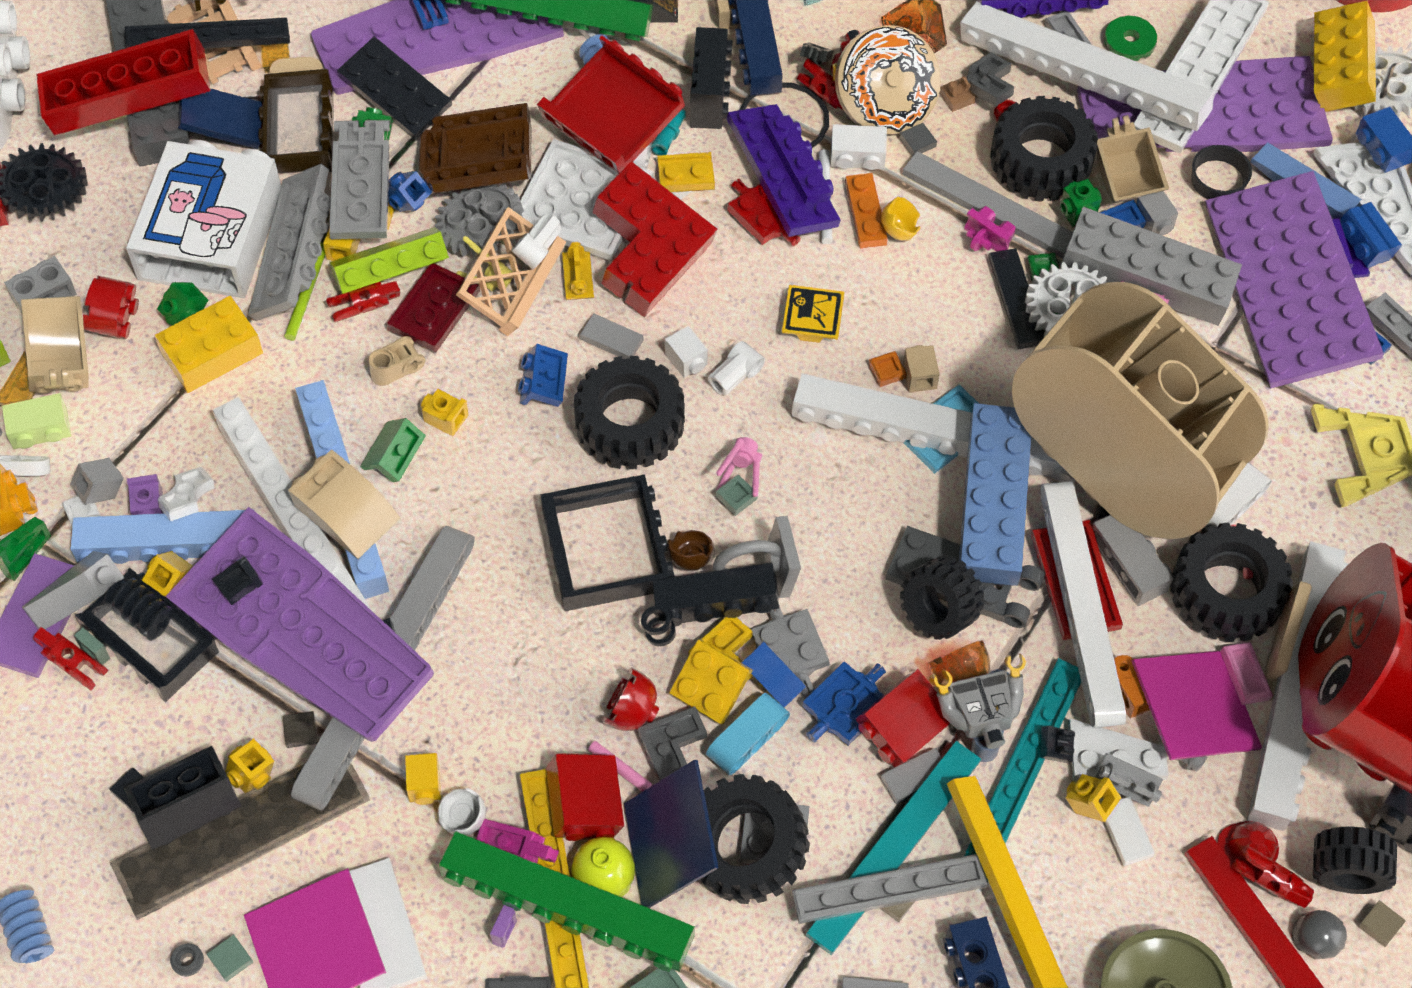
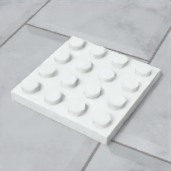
[520,139,654,261]

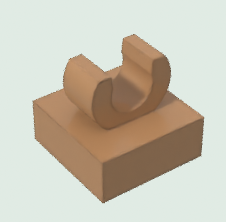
[939,76,976,112]

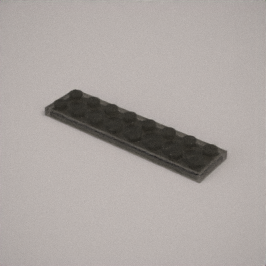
[109,763,370,920]

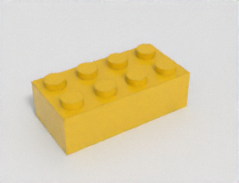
[1314,1,1376,112]

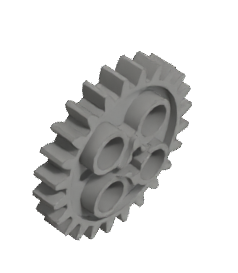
[435,183,524,257]

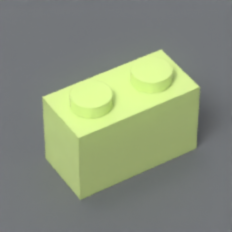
[2,393,72,449]

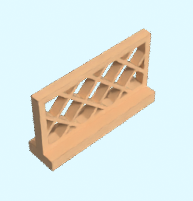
[456,207,566,336]

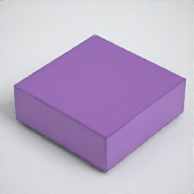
[490,905,517,948]

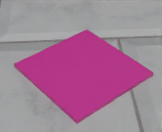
[1132,651,1262,760]
[244,868,387,988]

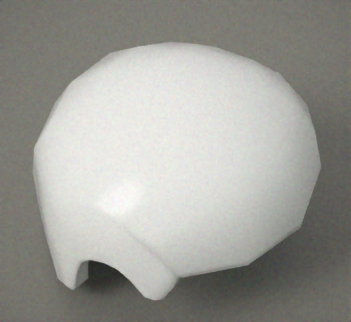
[438,788,486,835]

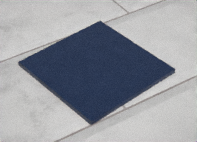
[624,760,718,908]

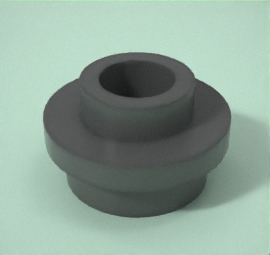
[170,943,204,977]

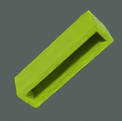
[329,227,449,294]

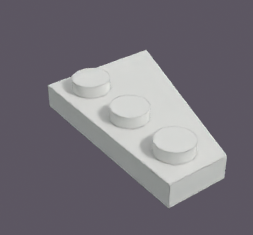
[1068,718,1169,781]

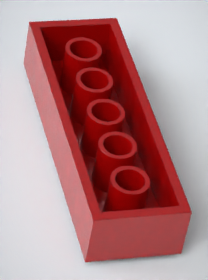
[36,29,211,136]

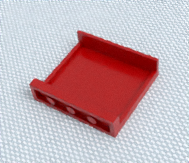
[537,35,685,174]

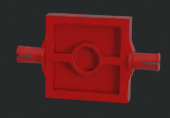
[727,179,801,246]

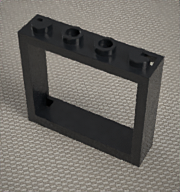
[540,474,675,611]

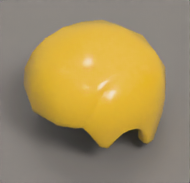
[881,196,921,241]

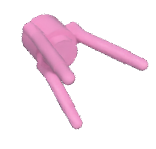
[716,437,762,497]

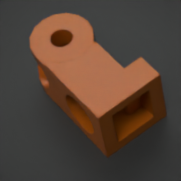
[1114,655,1150,719]

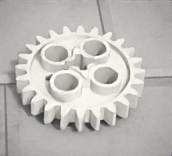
[1355,46,1412,118]
[1025,262,1107,337]

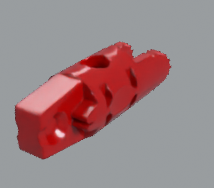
[797,58,844,111]
[326,281,400,322]
[33,627,108,691]
[1231,846,1314,908]

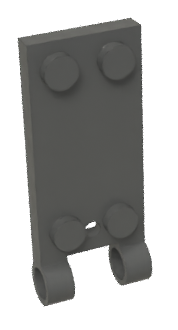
[886,526,1045,628]

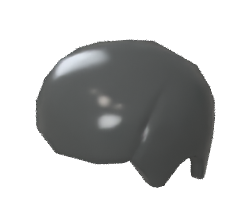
[1292,910,1347,959]

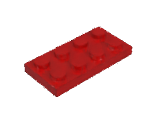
[1031,520,1123,640]

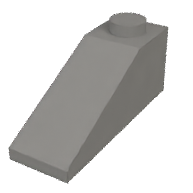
[22,551,124,630]

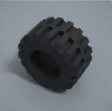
[900,556,984,640]
[1312,826,1397,894]

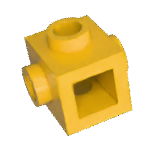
[225,738,274,794]

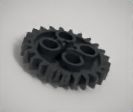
[0,143,88,222]

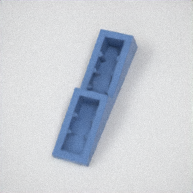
[1250,142,1362,220]

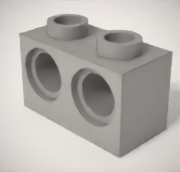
[4,256,77,313]

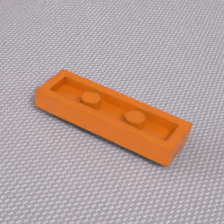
[845,173,888,249]

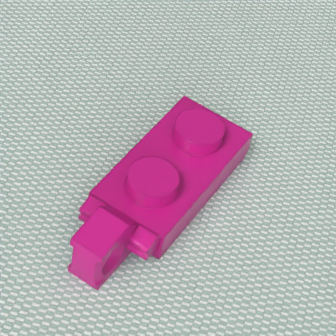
[476,819,559,863]

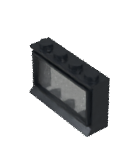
[75,568,219,703]

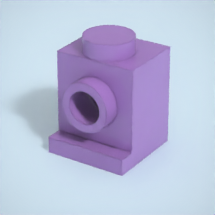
[127,474,164,515]

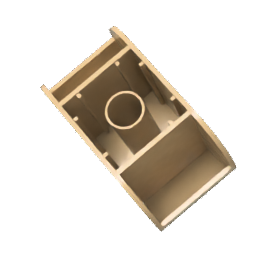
[1012,282,1269,539]

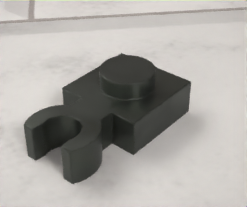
[800,42,834,65]

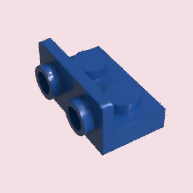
[518,344,568,407]

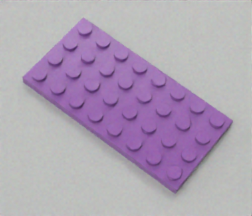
[1205,171,1384,389]

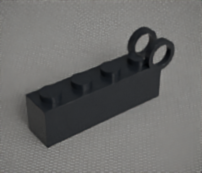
[641,562,780,646]

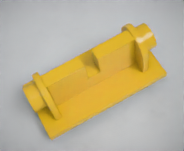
[562,242,594,300]

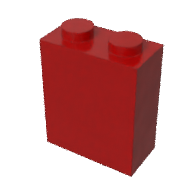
[855,669,950,768]
[546,754,625,841]

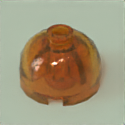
[927,640,991,684]

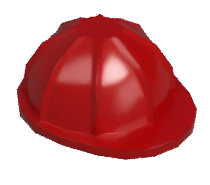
[1217,821,1279,863]

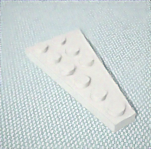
[1313,142,1412,276]

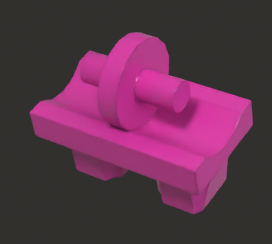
[964,206,1016,251]

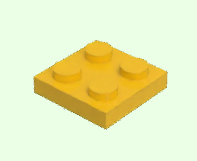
[669,639,753,724]

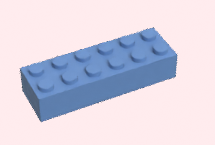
[959,403,1031,586]

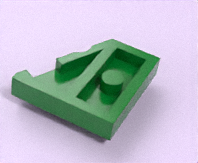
[0,517,51,581]

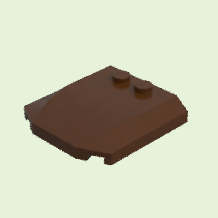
[419,103,532,193]

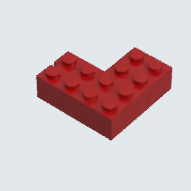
[592,161,718,318]

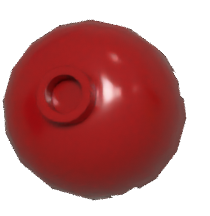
[602,667,659,731]

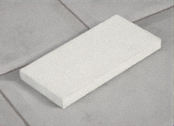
[350,858,427,988]

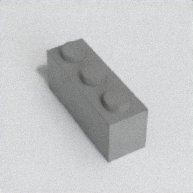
[1092,515,1173,606]

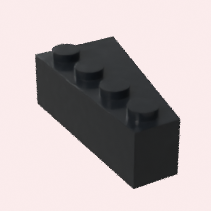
[690,27,733,129]

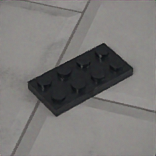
[337,36,452,140]

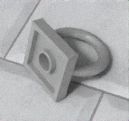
[713,516,801,598]

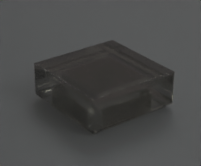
[283,711,318,748]

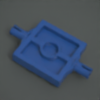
[802,661,886,746]

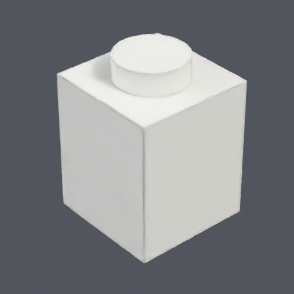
[665,326,708,378]

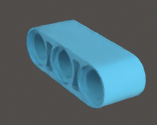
[706,693,790,776]

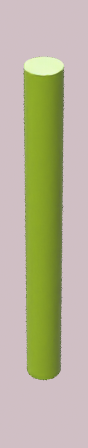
[284,243,326,341]

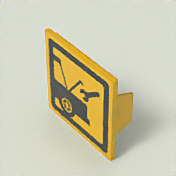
[782,285,845,343]

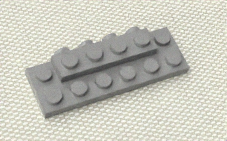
[248,164,331,321]

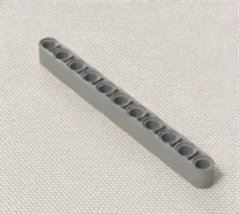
[291,526,475,811]

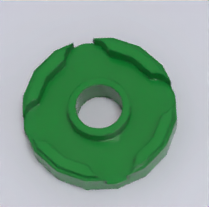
[1104,15,1157,61]

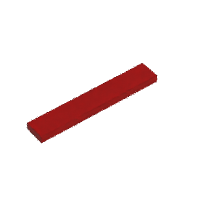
[1185,836,1324,988]

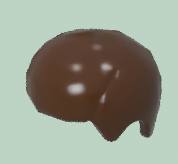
[668,530,715,571]

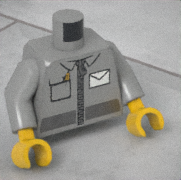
[929,654,1026,749]

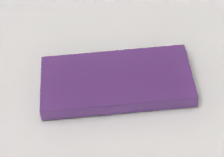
[0,553,74,678]

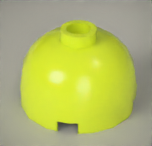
[571,837,635,897]

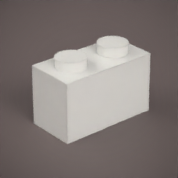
[830,124,887,170]

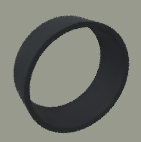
[1191,145,1252,199]

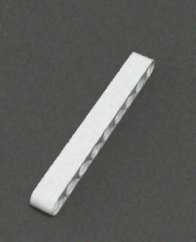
[1040,481,1126,728]

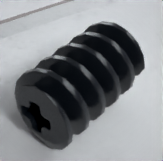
[104,578,173,641]

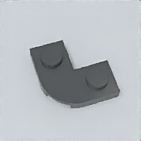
[967,52,1014,106]

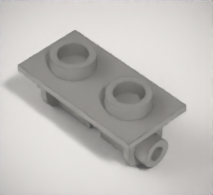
[1095,753,1163,807]

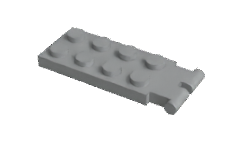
[329,120,390,239]

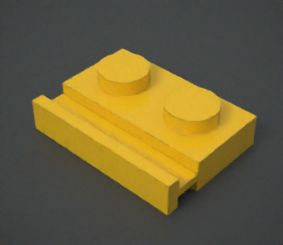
[657,152,715,192]

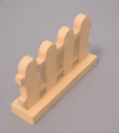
[167,0,262,84]

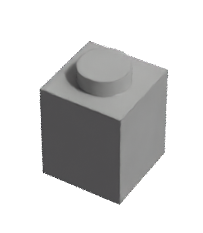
[1136,191,1178,235]
[70,458,124,505]

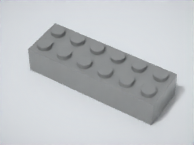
[1060,207,1242,326]

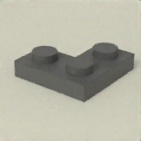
[638,707,707,781]

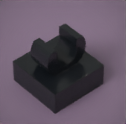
[1040,726,1075,763]

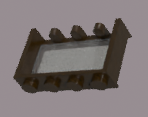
[259,69,334,173]

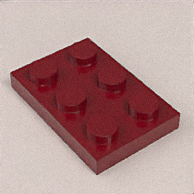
[387,263,480,353]

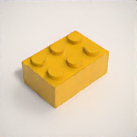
[155,295,263,393]

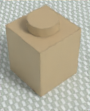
[903,345,940,393]

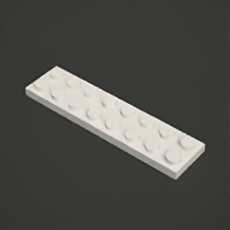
[1134,0,1269,154]

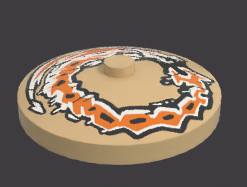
[835,25,941,135]

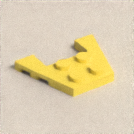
[1311,404,1412,507]

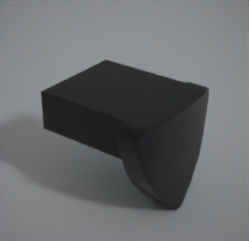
[212,555,263,605]

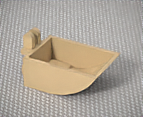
[1097,115,1169,202]
[21,296,89,394]
[288,449,400,559]

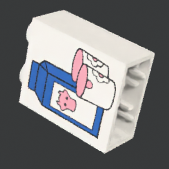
[126,140,281,299]

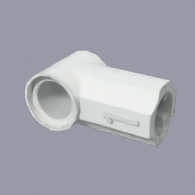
[511,214,562,270]
[708,341,765,396]

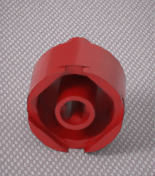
[83,275,139,339]

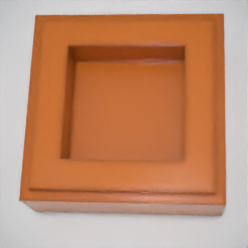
[868,351,907,387]

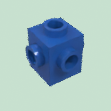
[388,171,432,212]

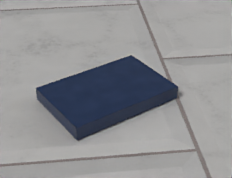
[178,88,262,149]

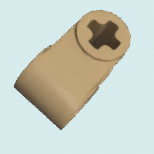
[368,336,426,386]

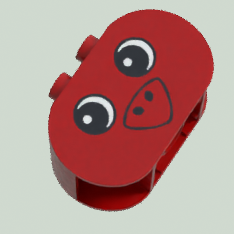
[1298,543,1412,794]

